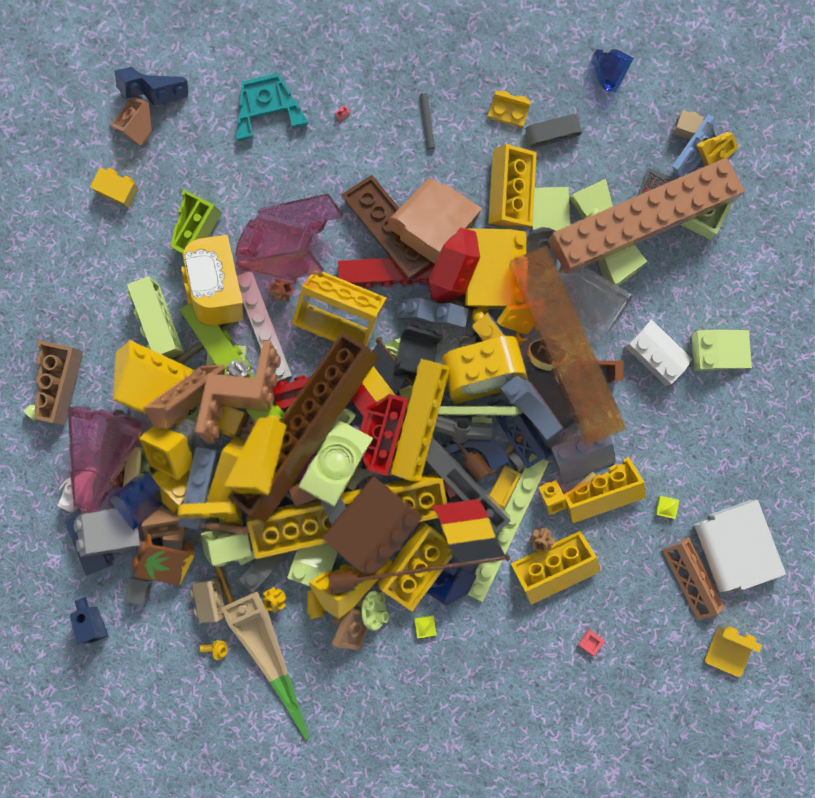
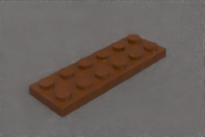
[341,175,434,280]

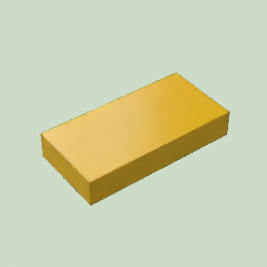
[489,465,521,508]

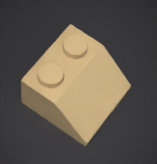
[191,577,225,623]

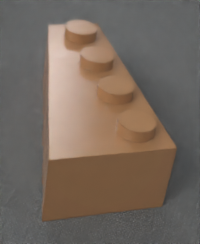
[35,340,83,425]

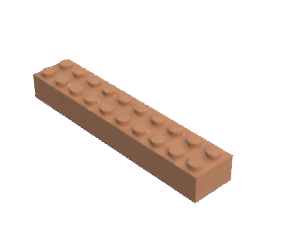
[549,157,745,275]

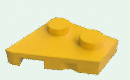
[696,132,739,166]
[497,301,548,335]

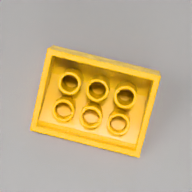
[466,228,526,310]
[113,340,195,428]

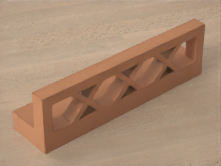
[662,537,725,620]

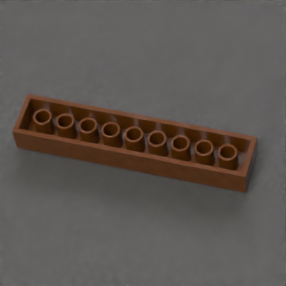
[228,332,379,524]

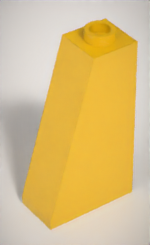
[224,416,286,494]

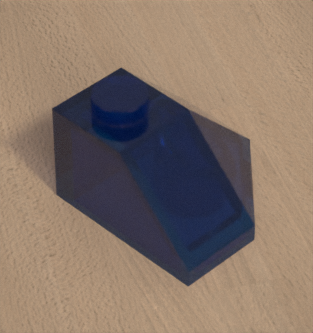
[591,49,634,92]

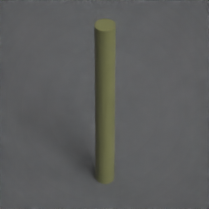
[174,322,239,364]

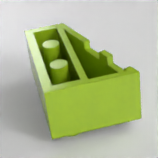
[170,189,222,255]

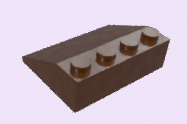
[322,476,423,576]

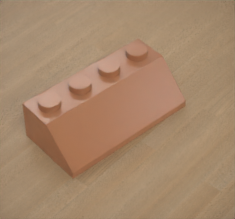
[143,364,225,429]

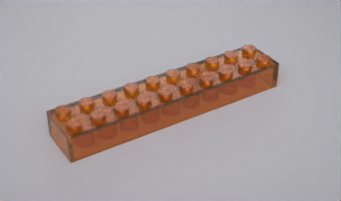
[509,245,627,445]

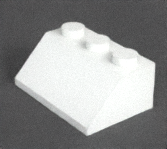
[625,320,692,386]

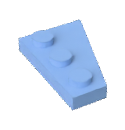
[672,114,718,179]

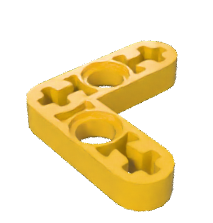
[177,502,243,526]

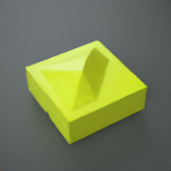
[655,496,679,519]
[415,615,437,638]

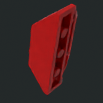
[428,227,480,302]
[360,394,409,476]

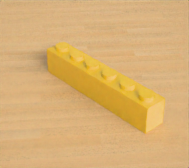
[391,359,451,481]

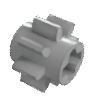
[225,360,251,378]

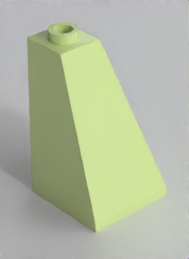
[588,207,647,293]

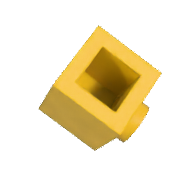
[538,481,567,515]

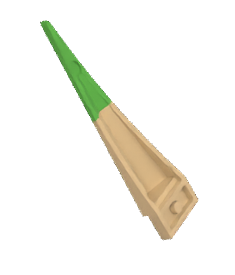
[221,591,309,740]

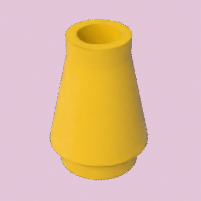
[307,590,325,619]

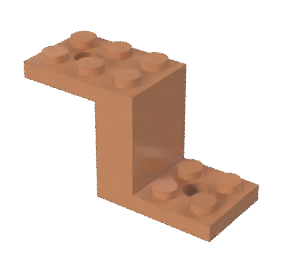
[195,341,281,444]

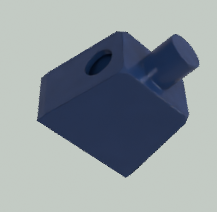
[70,597,109,645]

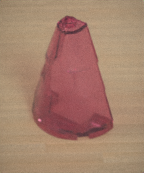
[67,406,145,513]

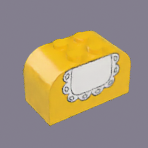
[181,235,243,325]
[442,336,528,404]

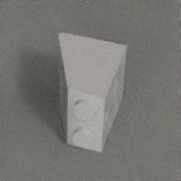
[74,506,140,557]

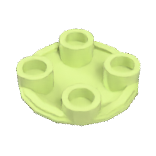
[362,591,389,631]

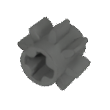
[459,331,483,348]

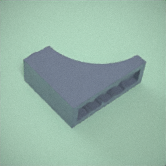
[501,375,564,441]

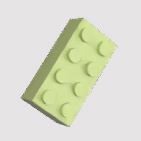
[127,276,184,359]

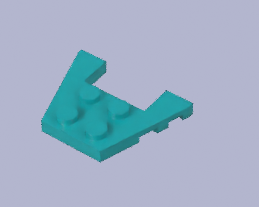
[236,73,309,141]

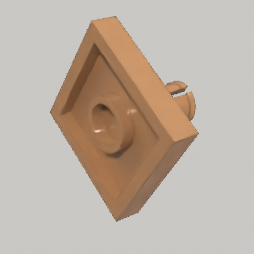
[332,608,368,650]

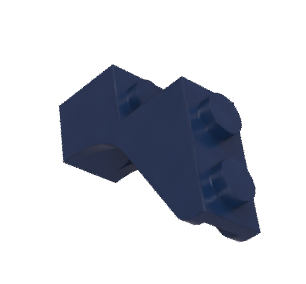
[115,67,188,106]

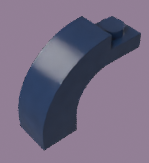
[442,438,509,470]

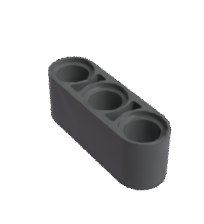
[525,114,582,148]

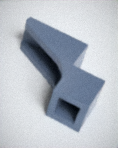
[395,298,469,328]

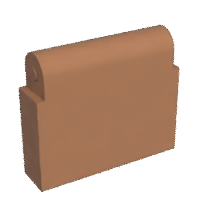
[388,178,482,263]

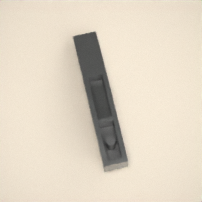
[426,437,511,534]

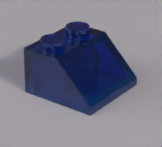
[109,472,163,530]

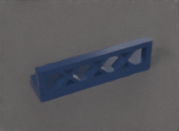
[487,392,552,469]

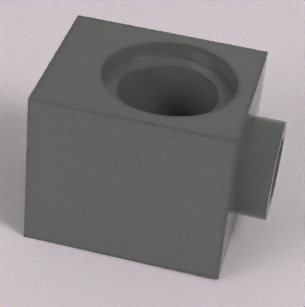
[124,576,153,605]

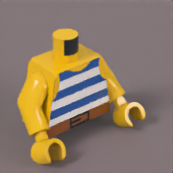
[471,307,527,346]

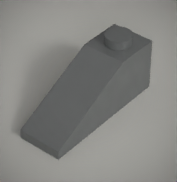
[239,551,291,593]

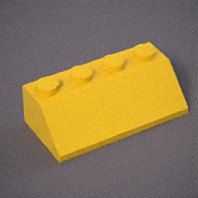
[488,144,537,227]
[377,521,453,611]
[511,531,601,605]

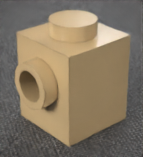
[672,110,704,140]

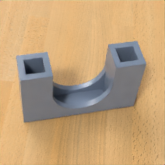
[178,447,222,530]

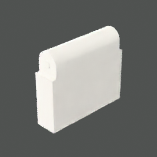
[694,499,786,592]

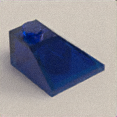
[426,561,477,606]

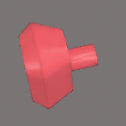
[335,106,350,120]

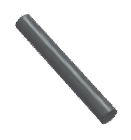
[420,93,435,150]

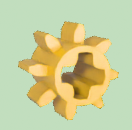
[262,587,286,613]

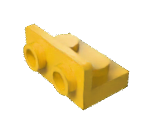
[487,90,531,128]

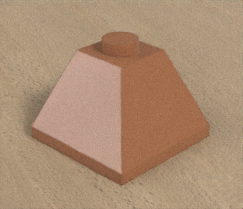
[110,97,152,146]

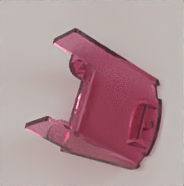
[235,194,343,283]

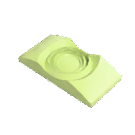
[299,420,373,507]

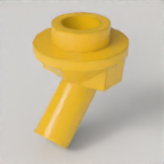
[200,640,228,660]

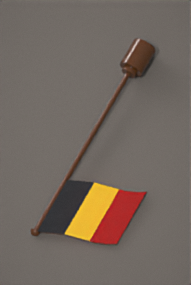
[351,337,492,482]
[328,499,510,594]

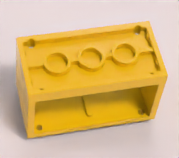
[292,269,386,346]

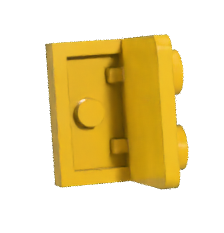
[704,626,762,677]

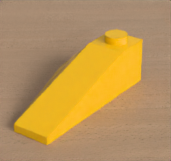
[309,559,392,619]

